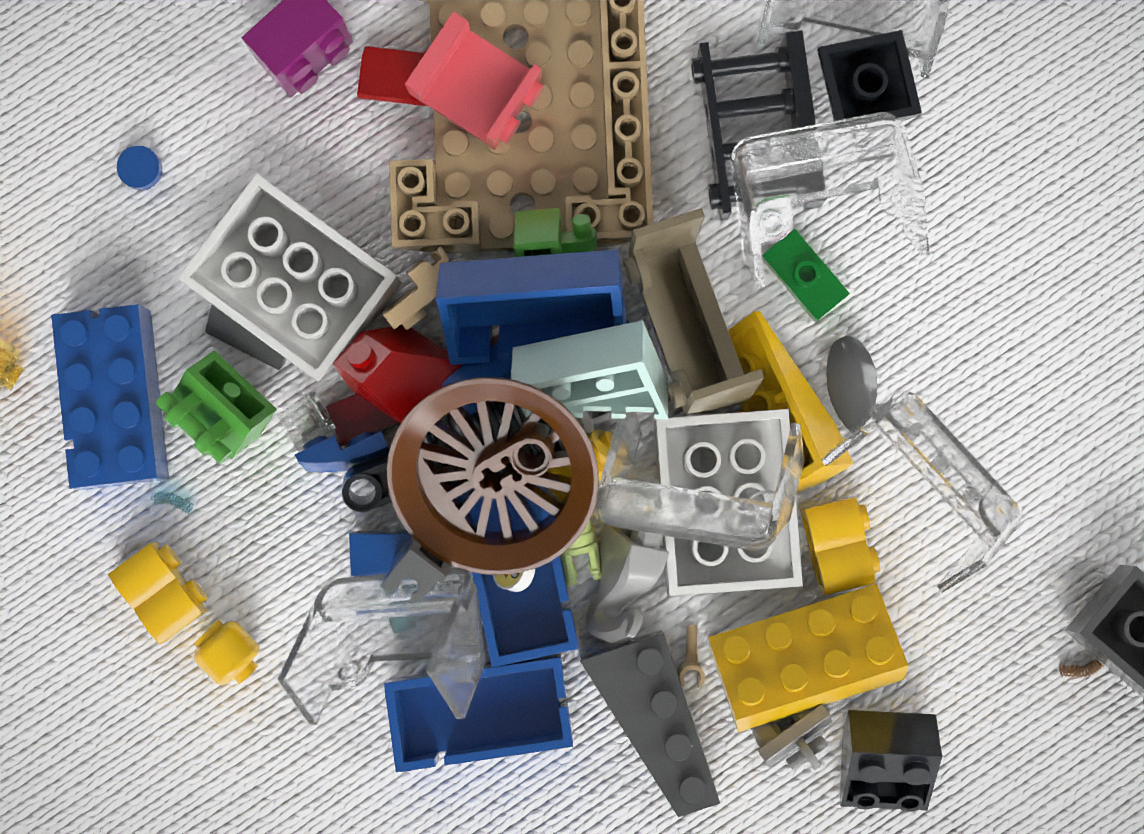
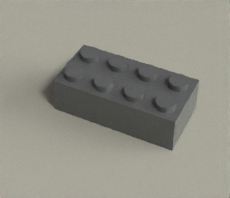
[1064,565,1144,699]

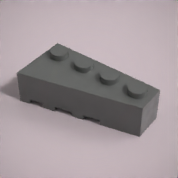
[580,630,721,818]

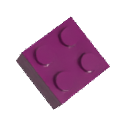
[241,0,353,98]

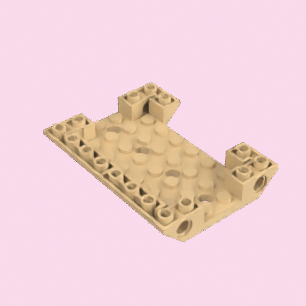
[389,0,653,253]

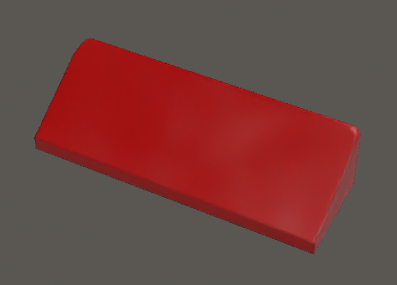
[357,46,427,106]

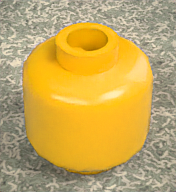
[193,620,259,685]

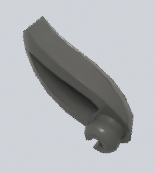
[826,336,877,435]

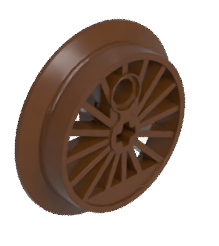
[387,377,599,575]

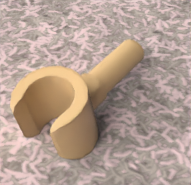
[677,625,705,688]

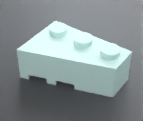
[511,320,668,419]

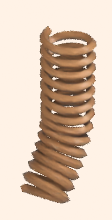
[1059,658,1104,678]

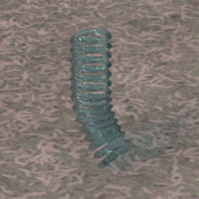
[151,491,194,514]

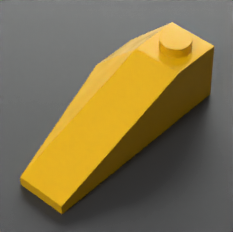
[728,311,854,493]

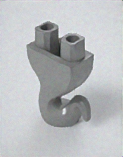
[585,503,669,645]

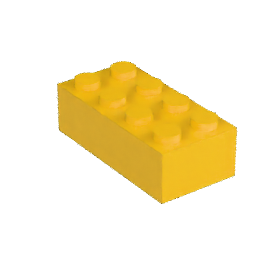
[708,583,909,732]

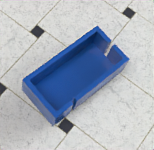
[436,249,626,365]
[51,304,169,490]
[458,485,579,667]
[384,654,573,773]

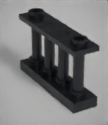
[691,30,827,221]

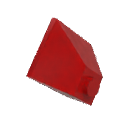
[332,324,464,424]

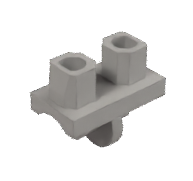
[751,704,833,771]

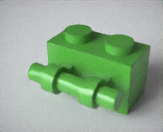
[514,208,598,257]
[155,350,277,464]

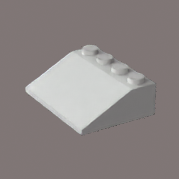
[177,173,402,383]
[654,409,803,596]

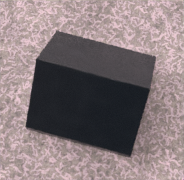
[817,30,922,134]

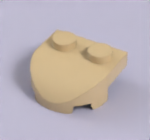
[382,246,449,330]

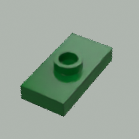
[760,228,850,323]

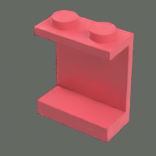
[405,11,544,150]

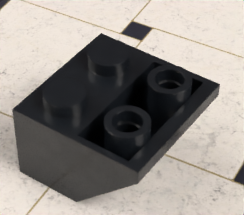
[840,710,942,812]

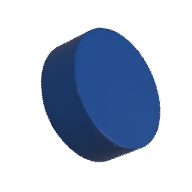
[116,146,163,191]

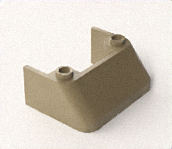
[623,208,764,414]

